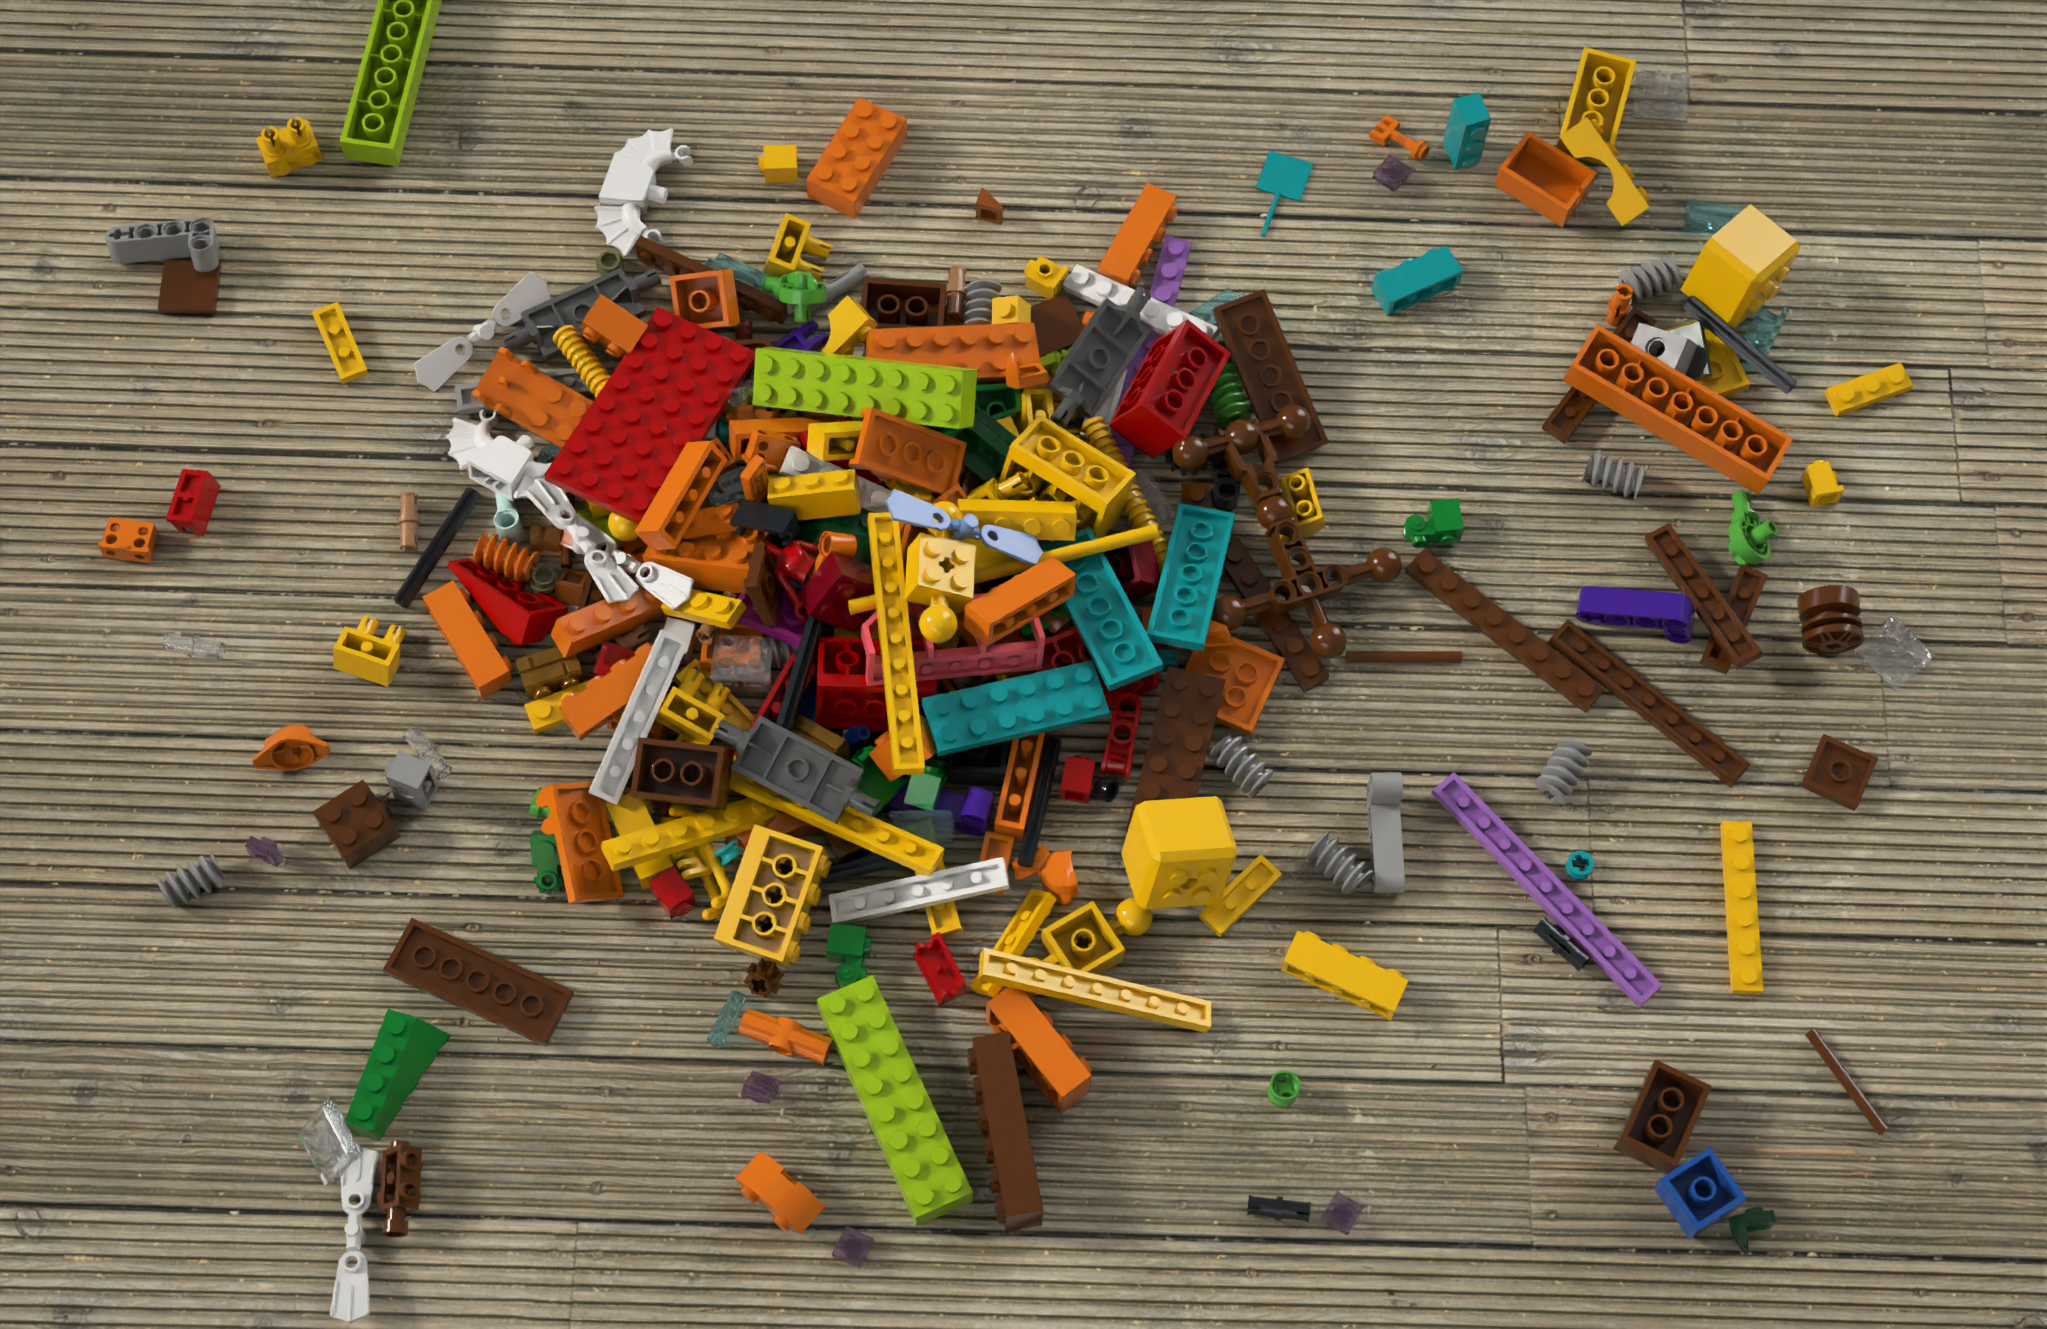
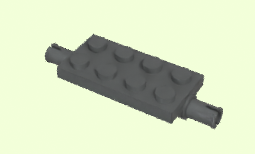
[503,268,662,362]
[1046,286,1152,428]
[714,715,880,824]

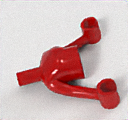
[765,540,819,622]

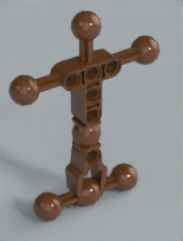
[1172,404,1402,659]

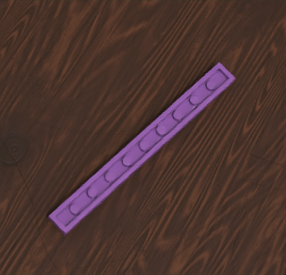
[1110,235,1192,469]
[1431,772,1663,1008]

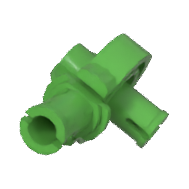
[762,271,827,322]
[1728,490,1778,565]

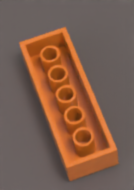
[864,323,1041,385]

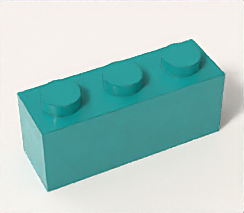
[1442,92,1491,170]
[1371,245,1463,316]

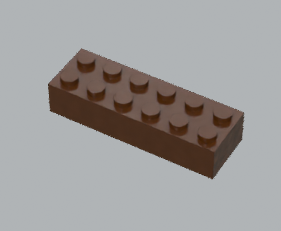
[967,1031,1043,1232]

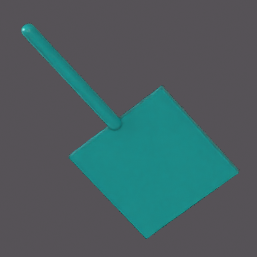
[1256,150,1313,237]

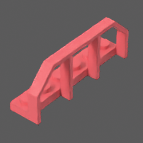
[861,593,1045,686]

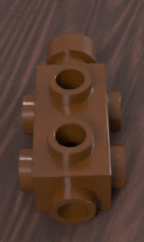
[377,1140,422,1237]

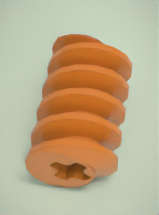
[473,532,540,583]

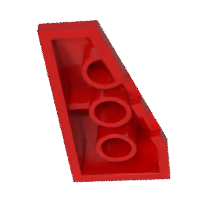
[448,558,569,646]

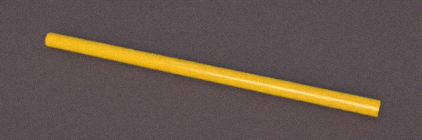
[848,524,1159,615]

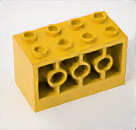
[998,415,1136,539]
[714,824,832,969]

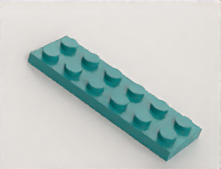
[1146,503,1235,652]
[1040,527,1163,691]
[922,660,1110,756]

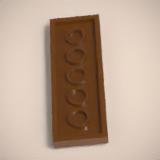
[1212,289,1329,465]
[1126,666,1226,834]
[383,918,574,1047]

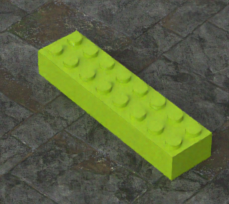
[340,0,442,167]
[752,347,977,429]
[817,975,973,1227]

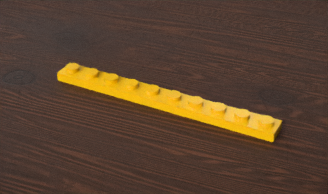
[867,512,925,775]
[676,733,944,877]

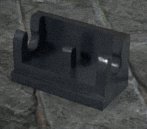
[730,499,800,547]

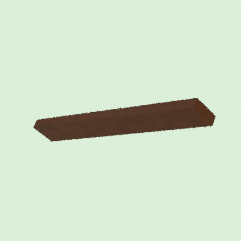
[1548,619,1751,788]

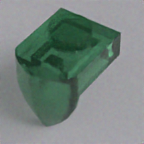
[1728,1207,1776,1254]

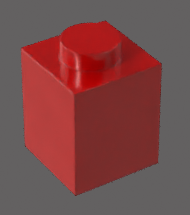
[1059,755,1096,804]
[649,866,696,919]

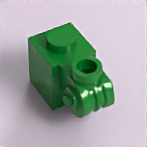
[1403,498,1464,548]
[904,754,948,812]
[530,830,564,893]
[826,923,872,989]

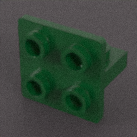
[954,410,1017,483]

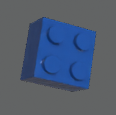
[1654,1147,1747,1239]

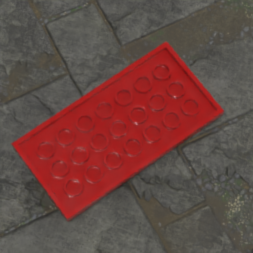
[544,307,755,525]

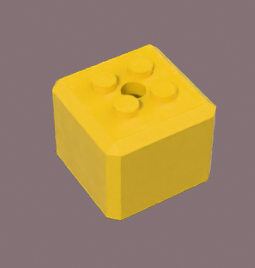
[1680,204,1800,327]
[1121,796,1238,910]

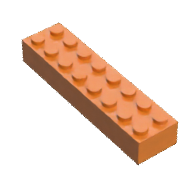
[1562,324,1793,495]

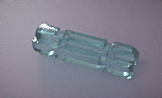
[707,990,746,1048]

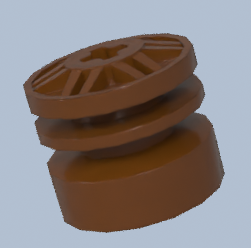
[1797,585,1864,654]

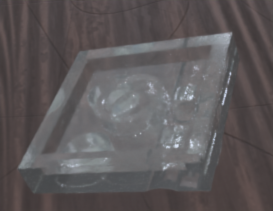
[298,1100,361,1186]

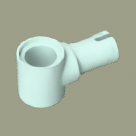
[493,492,525,546]

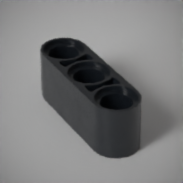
[1210,426,1240,512]

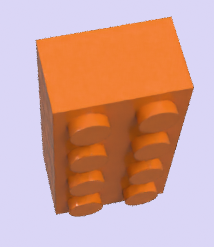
[806,97,907,219]
[642,528,775,594]
[986,987,1092,1114]

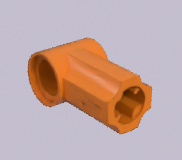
[808,531,857,578]

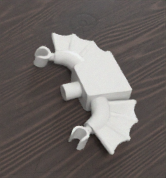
[594,128,694,257]
[446,409,568,501]

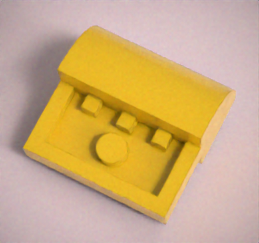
[1262,467,1325,541]

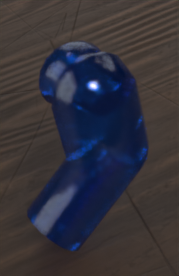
[843,725,870,755]

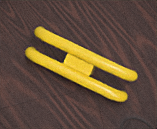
[659,805,732,921]

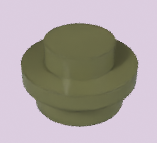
[596,250,624,276]
[529,565,558,593]

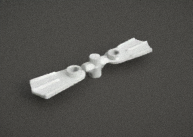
[413,272,551,392]
[524,479,639,603]
[560,514,694,611]
[330,1145,379,1324]

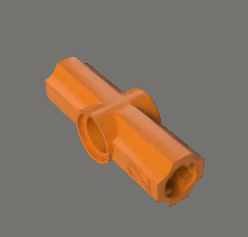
[738,1008,833,1065]

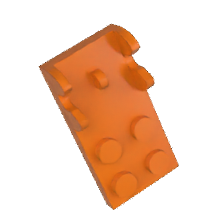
[470,347,593,449]
[848,408,967,495]
[536,781,624,904]

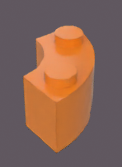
[735,1151,825,1235]

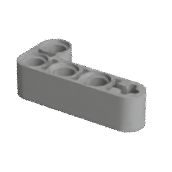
[105,217,220,272]
[1366,772,1405,894]

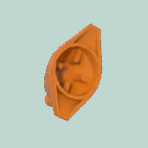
[252,724,331,771]

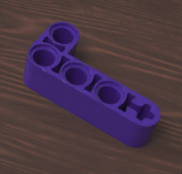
[1576,586,1696,644]
[881,781,993,836]

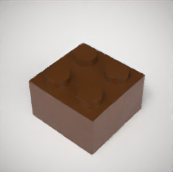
[312,780,400,870]

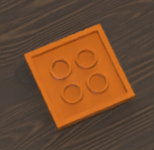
[1185,636,1285,736]

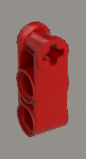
[1100,692,1141,779]

